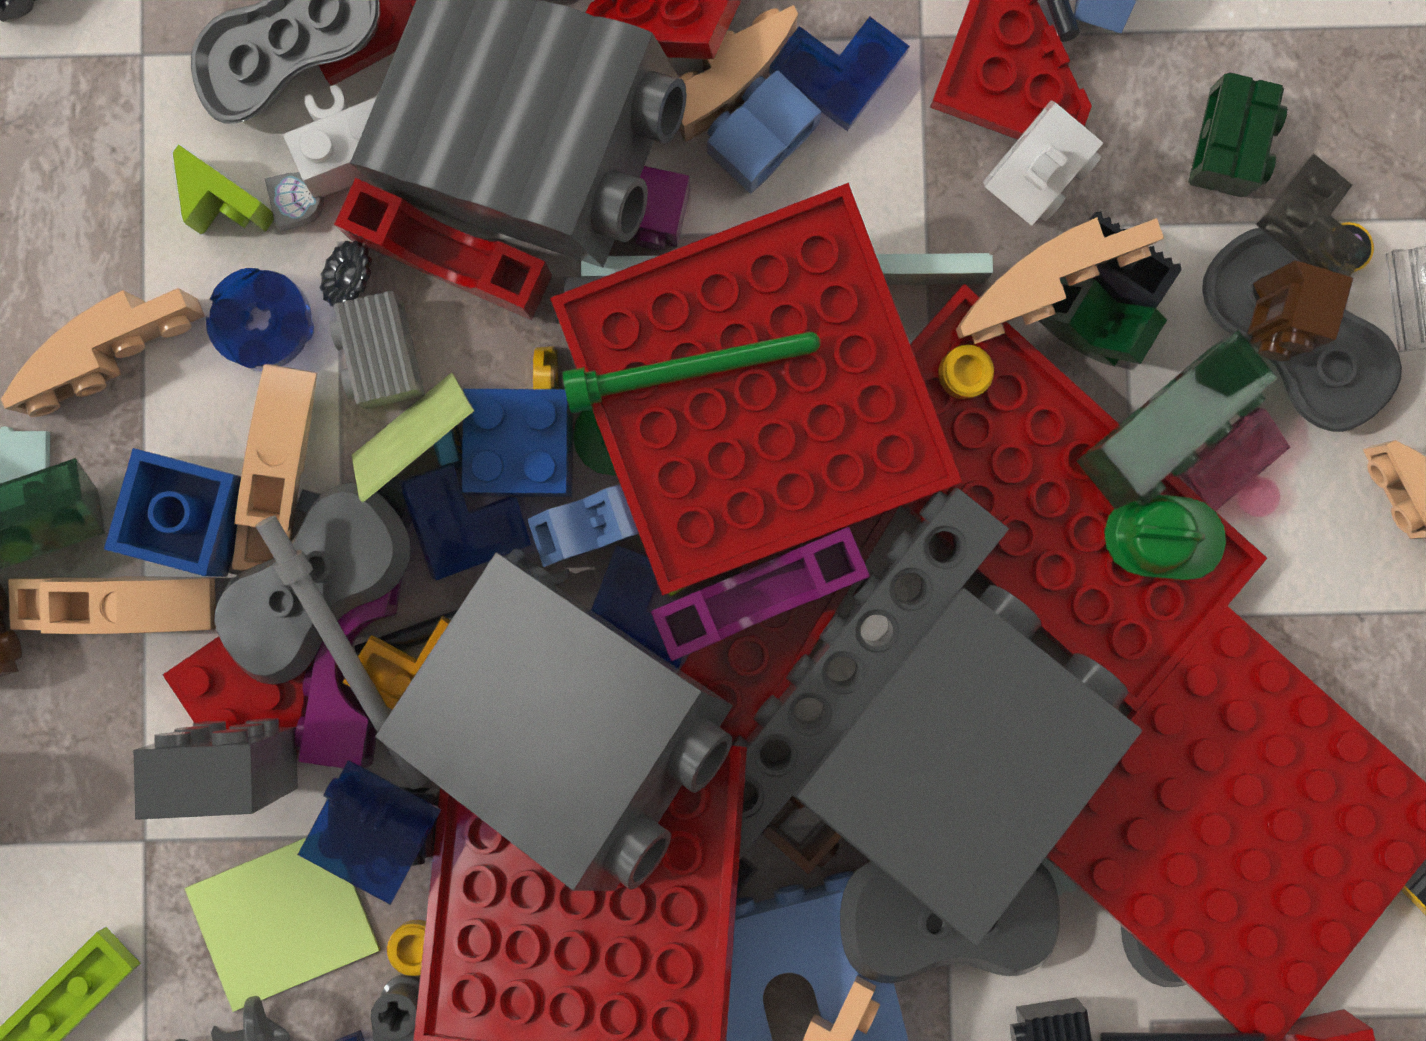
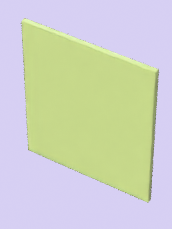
[351,372,474,502]
[184,829,380,1012]

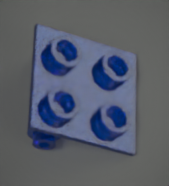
[297,760,442,905]

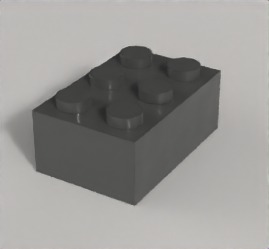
[133,718,298,820]

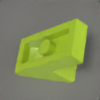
[172,144,274,234]

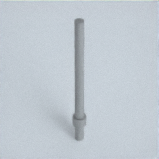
[256,515,429,789]

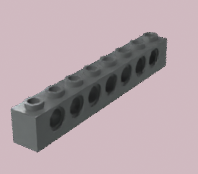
[731,487,1009,860]

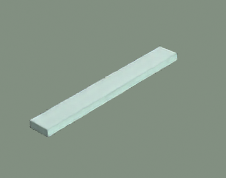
[581,253,993,285]

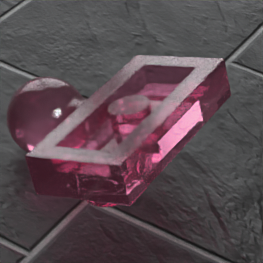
[1177,406,1291,517]

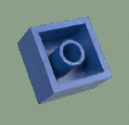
[462,389,574,497]
[104,448,241,577]

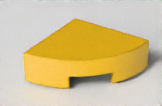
[533,346,559,389]

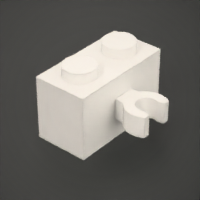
[282,85,377,198]
[983,100,1103,226]

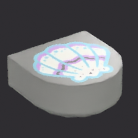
[265,172,324,231]

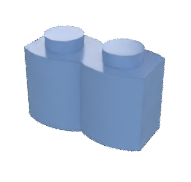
[707,70,822,194]

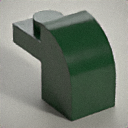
[1039,277,1167,367]

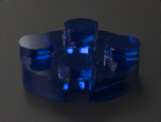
[206,268,314,371]

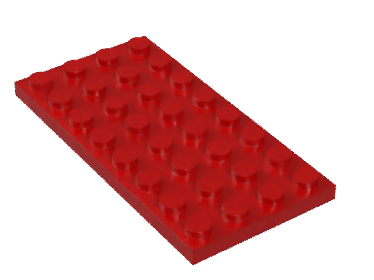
[902,284,1267,712]

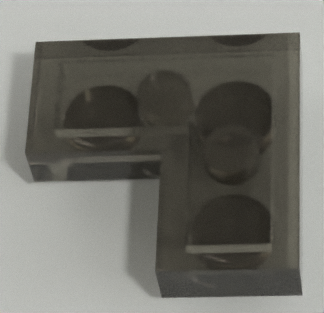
[1256,153,1370,276]

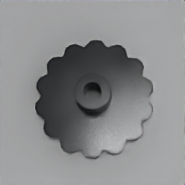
[319,240,372,307]

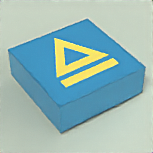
[433,425,462,470]

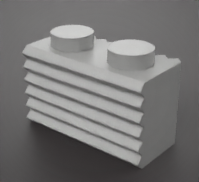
[329,291,425,409]

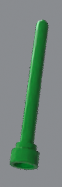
[563,332,820,413]

